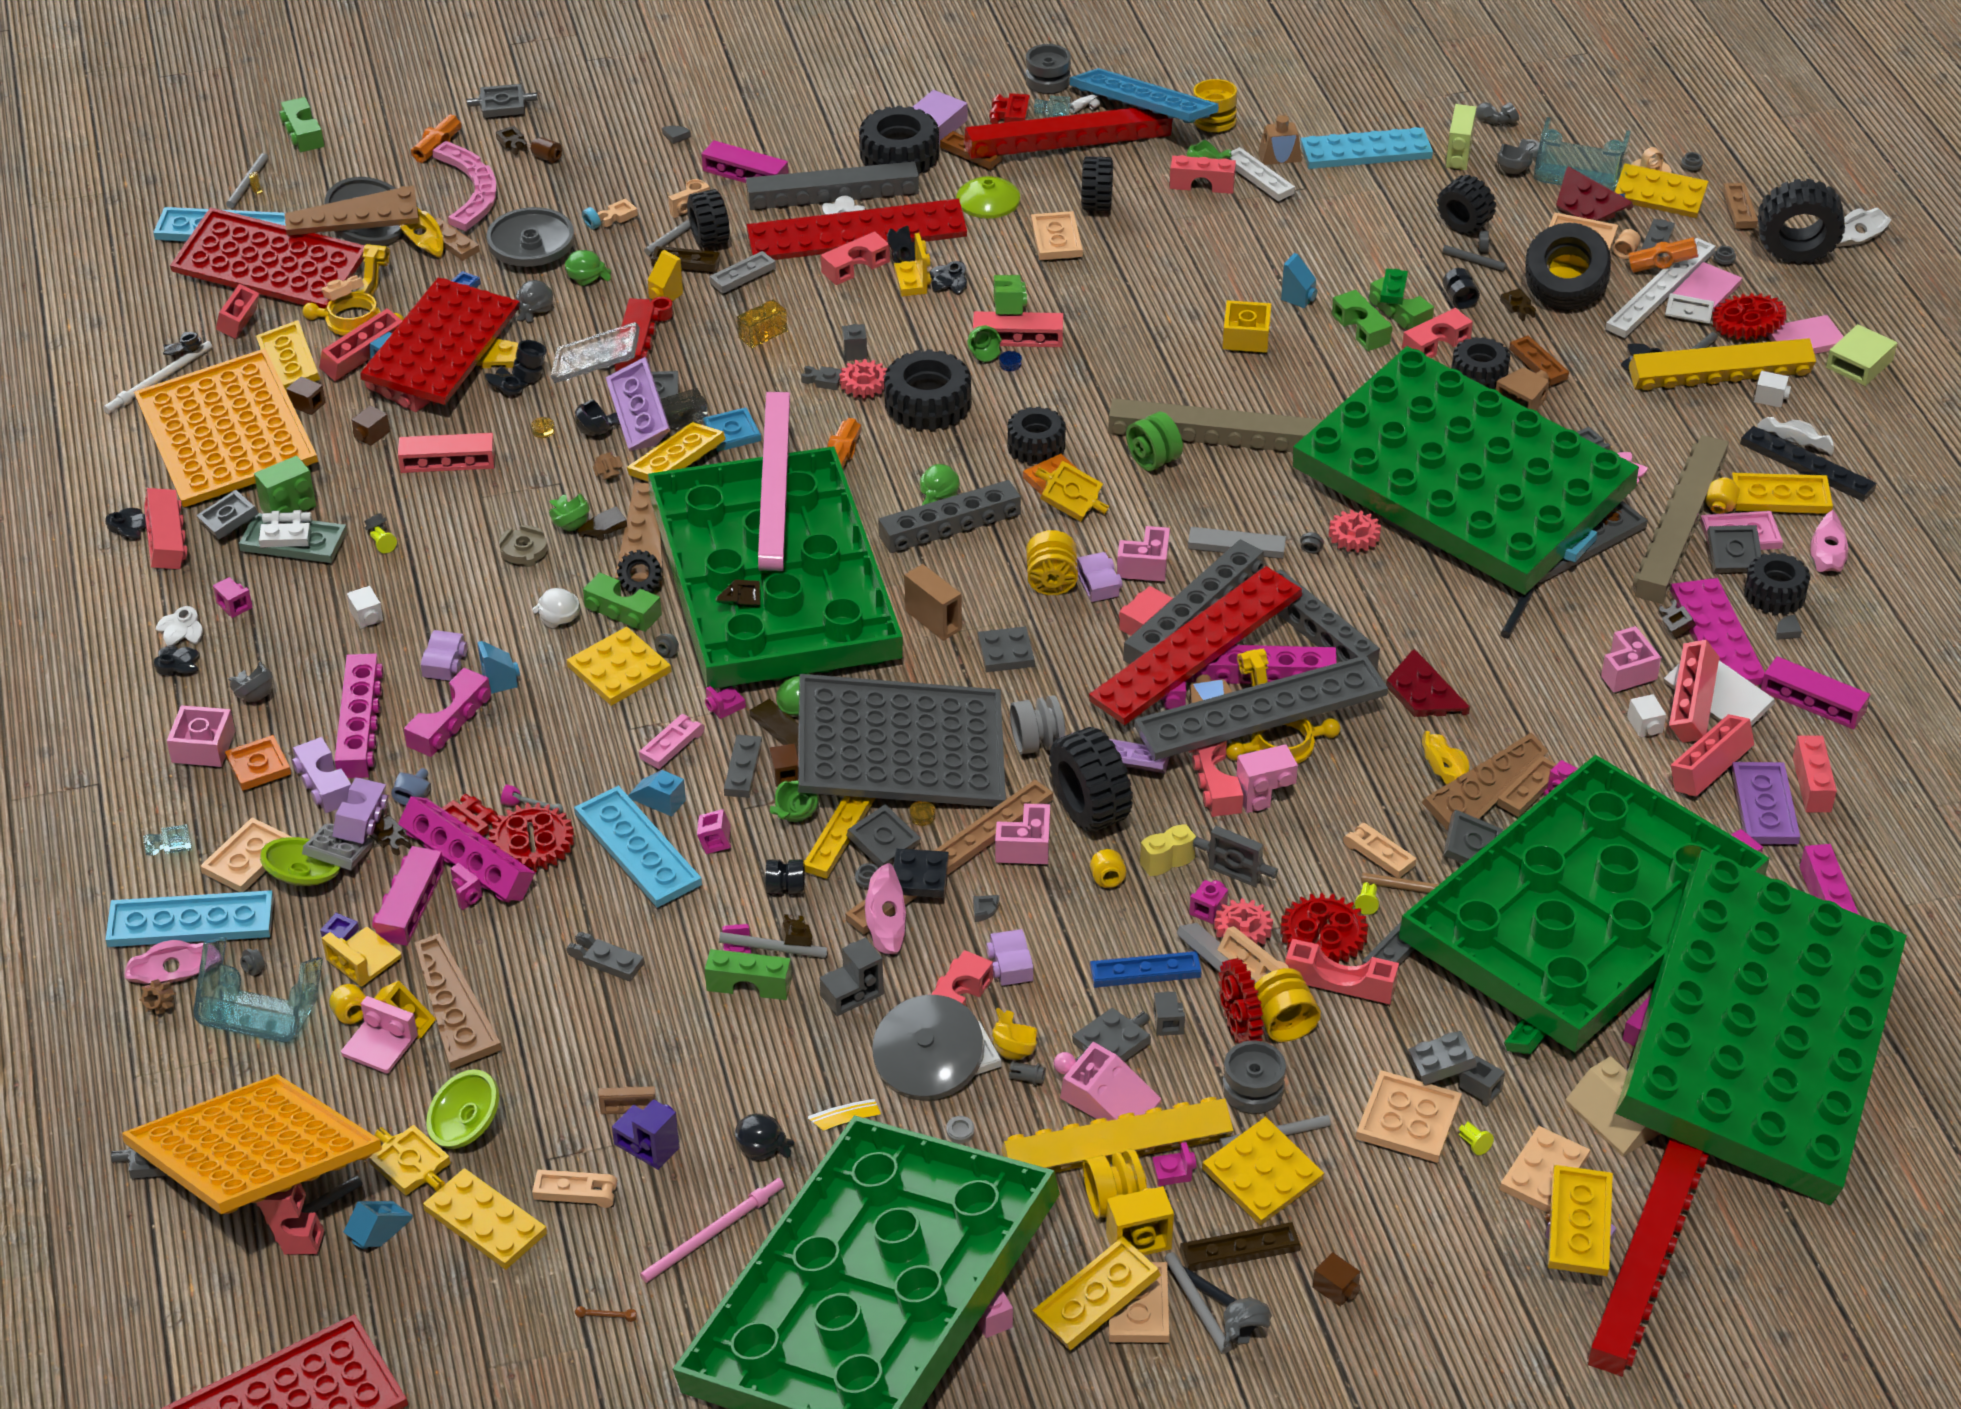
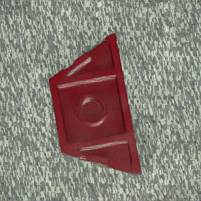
[1556,166,1633,222]
[1386,649,1470,717]

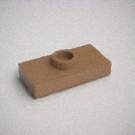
[598,1086,657,1114]

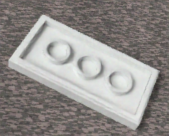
[1664,661,1775,726]

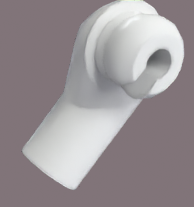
[1068,95,1100,114]

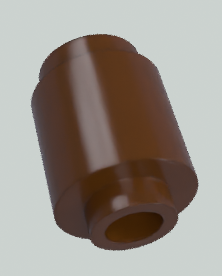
[530,137,562,163]

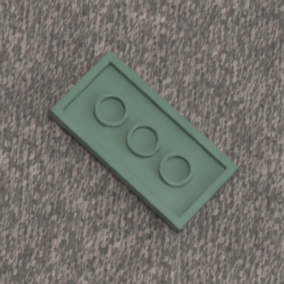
[239,513,347,563]

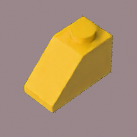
[647,250,683,301]
[374,981,436,1039]

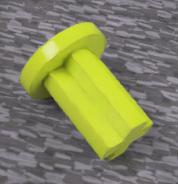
[370,527,397,553]
[1355,882,1379,915]
[1459,1122,1494,1155]

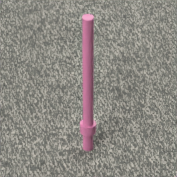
[640,1178,785,1283]

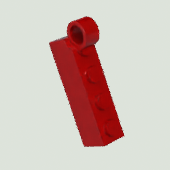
[614,297,673,371]

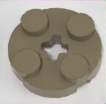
[499,525,548,567]

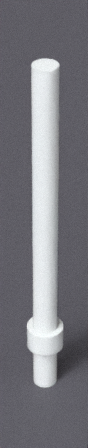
[103,341,213,414]

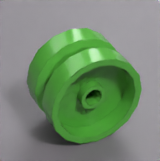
[1126,411,1183,471]

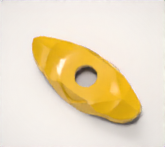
[398,207,443,258]
[1421,731,1469,784]

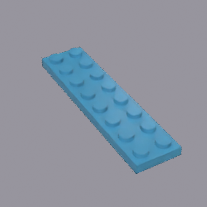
[1070,68,1218,123]

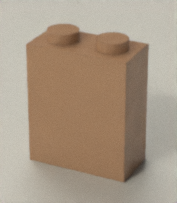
[904,564,962,641]

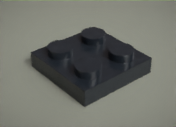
[893,848,949,898]

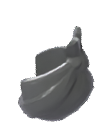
[1497,139,1535,175]
[516,280,553,322]
[228,662,273,702]
[1223,1297,1272,1347]

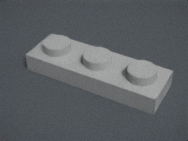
[709,251,776,294]

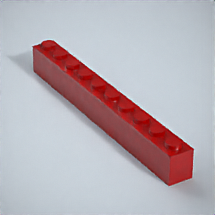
[964,108,1173,159]
[1588,1137,1709,1377]

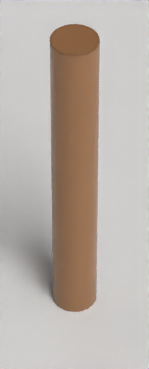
[1361,873,1439,893]

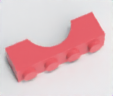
[1188,740,1243,817]
[1285,939,1399,1004]

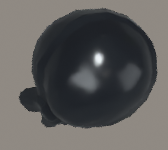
[575,399,621,437]
[735,1113,795,1161]

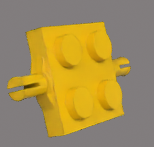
[1035,461,1109,522]
[369,1125,451,1196]

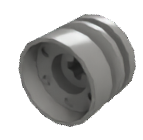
[1010,695,1065,755]

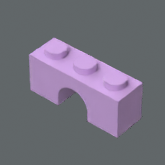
[292,737,351,813]
[332,778,388,844]

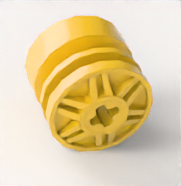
[1193,79,1237,132]
[1026,530,1078,595]
[1254,968,1321,1042]
[1083,1149,1147,1219]

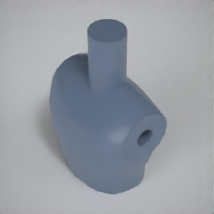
[391,768,431,805]

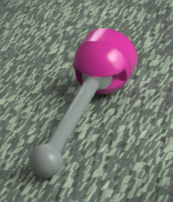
[501,784,563,813]

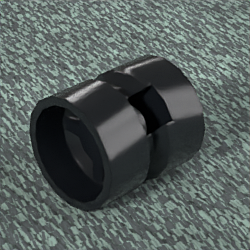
[1442,268,1480,309]
[512,340,547,383]
[766,859,805,894]

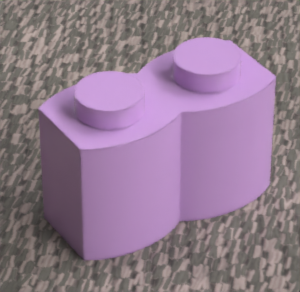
[1077,552,1122,602]
[421,630,468,681]
[986,929,1033,986]

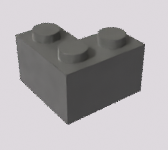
[819,937,884,1016]

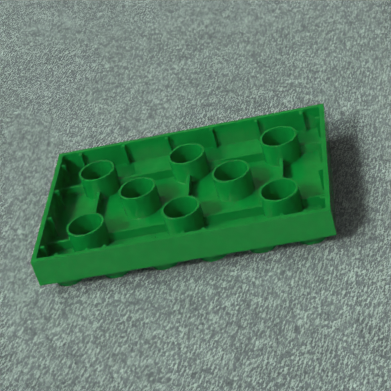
[1293,346,1639,595]
[648,446,903,689]
[1399,754,1770,1052]
[1615,850,1907,1206]
[672,1115,1060,1409]

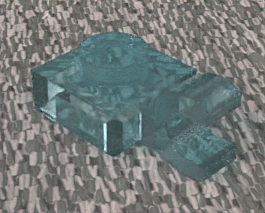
[1034,95,1071,118]
[143,824,191,855]

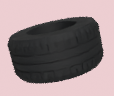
[1525,222,1611,310]

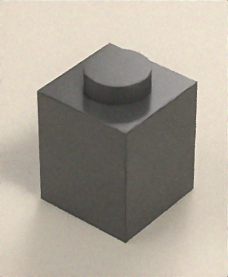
[842,324,867,361]

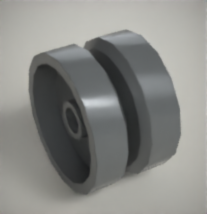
[1026,44,1071,93]
[1222,1040,1286,1114]

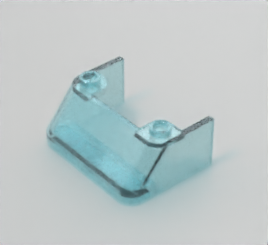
[1534,117,1631,192]
[193,937,323,1042]

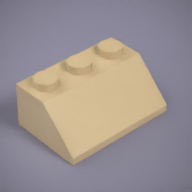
[1565,1056,1661,1157]

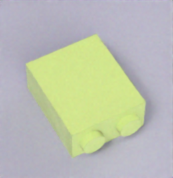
[1446,104,1477,170]
[1826,324,1897,386]

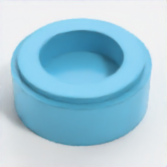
[582,207,601,230]

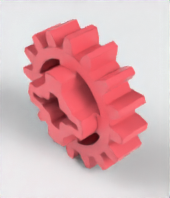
[840,359,887,398]
[1328,510,1381,553]
[1214,898,1273,944]

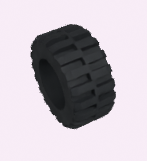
[859,106,939,175]
[1758,179,1845,264]
[884,349,971,431]
[1049,727,1133,832]

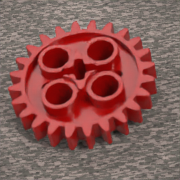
[1712,293,1787,340]
[488,802,575,872]
[1280,893,1368,964]
[1218,958,1264,1044]

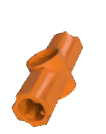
[411,114,462,163]
[1629,237,1698,273]
[827,418,861,469]

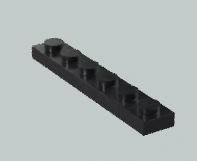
[1740,426,1877,502]

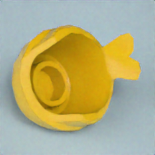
[992,1008,1037,1061]

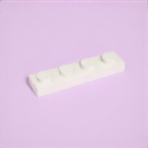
[1228,147,1295,201]

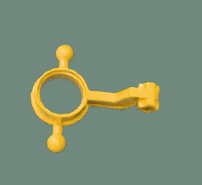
[302,244,404,336]
[1226,648,1341,764]

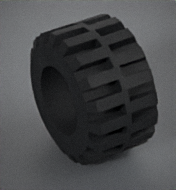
[1081,156,1113,211]
[1437,175,1496,235]
[687,189,730,248]
[1451,337,1510,390]
[1007,407,1066,465]
[1744,552,1810,615]

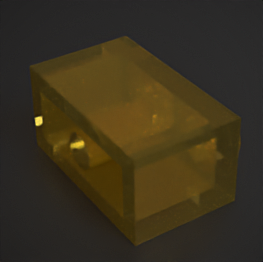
[737,299,788,348]

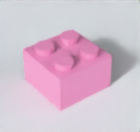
[167,705,235,767]

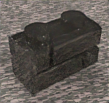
[660,388,708,431]

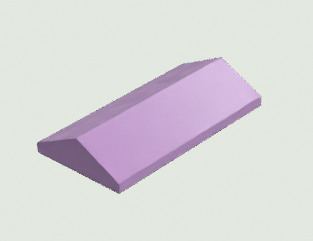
[606,357,670,451]
[1109,739,1170,774]

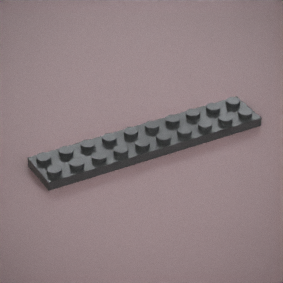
[1134,655,1388,760]

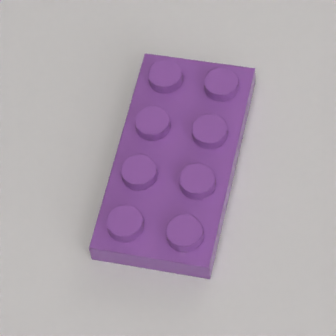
[1731,762,1800,844]

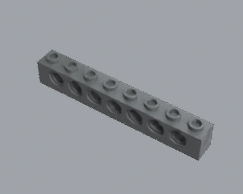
[1123,539,1264,664]

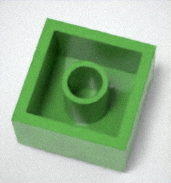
[254,455,316,513]

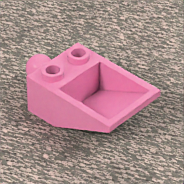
[1054,1042,1161,1121]

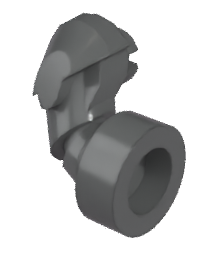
[1476,102,1520,125]

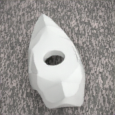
[1836,208,1891,247]
[1757,417,1834,456]

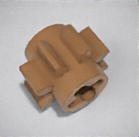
[592,452,623,481]
[139,979,176,1015]

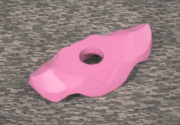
[1810,510,1848,572]
[865,863,906,954]
[124,940,219,984]

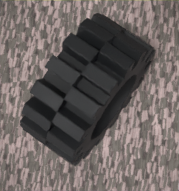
[617,550,663,594]

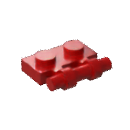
[989,93,1030,124]
[442,794,499,836]

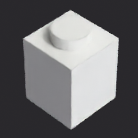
[1754,371,1791,408]
[347,586,383,629]
[1627,694,1666,738]

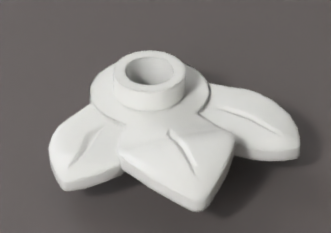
[822,196,865,215]
[156,606,203,646]

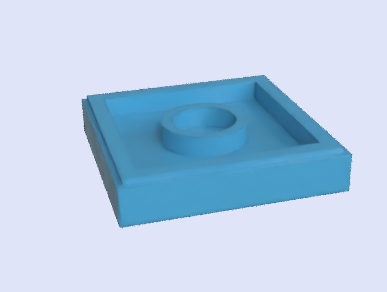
[703,407,761,452]

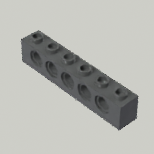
[878,480,1021,554]
[1276,569,1380,671]

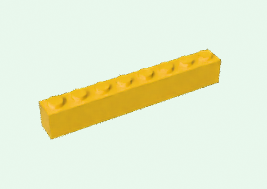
[1629,338,1816,390]
[1002,1097,1234,1173]

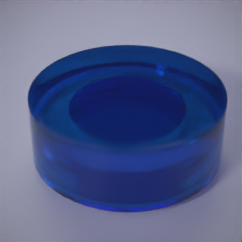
[999,351,1022,371]

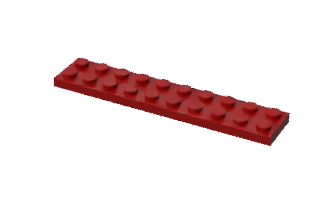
[746,198,967,260]
[1089,566,1302,726]

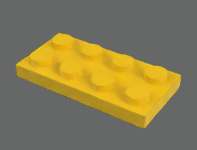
[1615,163,1708,218]
[256,320,320,392]
[627,422,726,481]
[1731,473,1833,514]
[1548,1165,1613,1276]
[423,1168,547,1270]
[1032,1236,1161,1351]

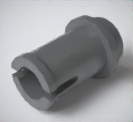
[1009,1061,1046,1086]

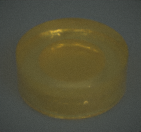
[249,171,263,194]
[531,417,555,438]
[909,801,936,826]

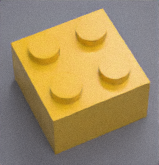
[1222,300,1271,352]
[1106,1186,1174,1255]

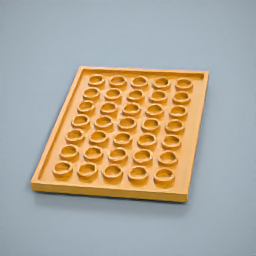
[134,348,319,508]
[122,1074,382,1214]

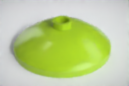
[956,176,1020,219]
[260,837,340,886]
[426,1070,499,1149]

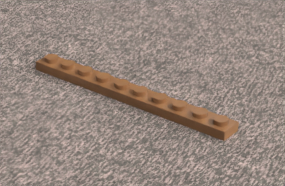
[845,779,1053,934]

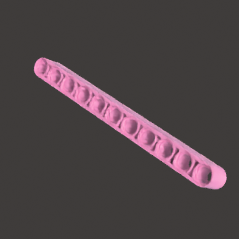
[758,392,790,571]

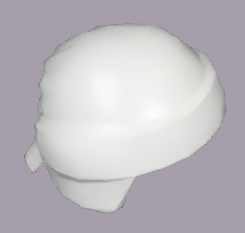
[532,588,580,629]

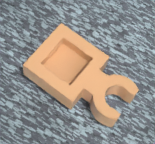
[597,199,638,227]
[322,275,364,300]

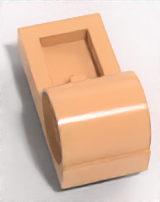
[668,179,710,218]

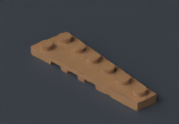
[284,185,419,235]
[615,483,663,587]
[1421,733,1548,831]
[414,933,502,1069]

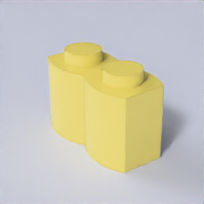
[1140,824,1196,876]

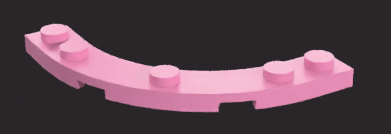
[433,141,497,231]

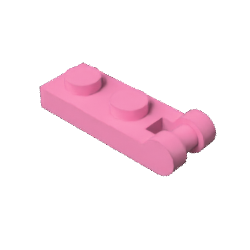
[639,714,705,769]

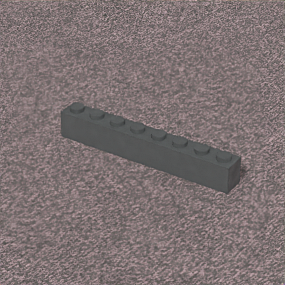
[746,161,919,210]

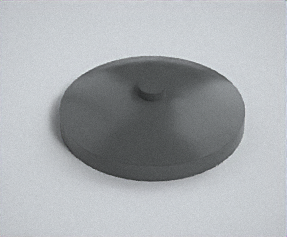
[324,177,404,246]
[486,207,575,266]
[872,995,984,1101]

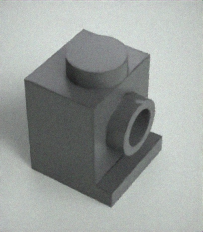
[1153,991,1185,1036]
[1458,1056,1505,1107]

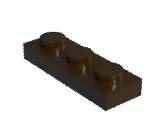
[651,246,720,272]

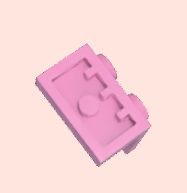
[341,996,418,1073]

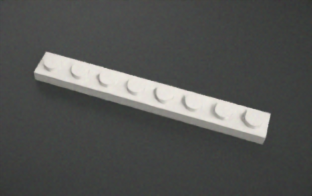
[1605,238,1716,338]

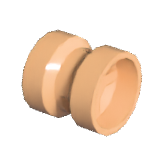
[1613,229,1641,259]

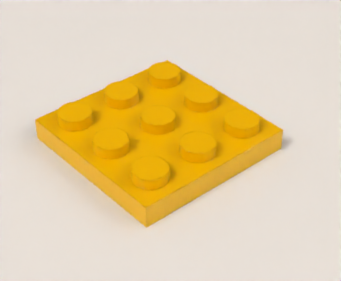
[566,626,671,706]
[1202,1116,1324,1226]

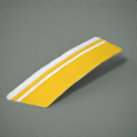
[808,1099,881,1131]

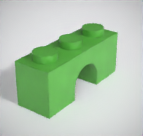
[279,97,324,153]
[993,275,1027,314]
[1369,277,1434,330]
[1332,290,1393,351]
[583,572,662,632]
[705,949,792,1000]

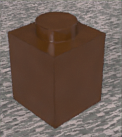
[287,377,326,415]
[351,405,390,446]
[769,744,798,787]
[1312,1252,1361,1307]

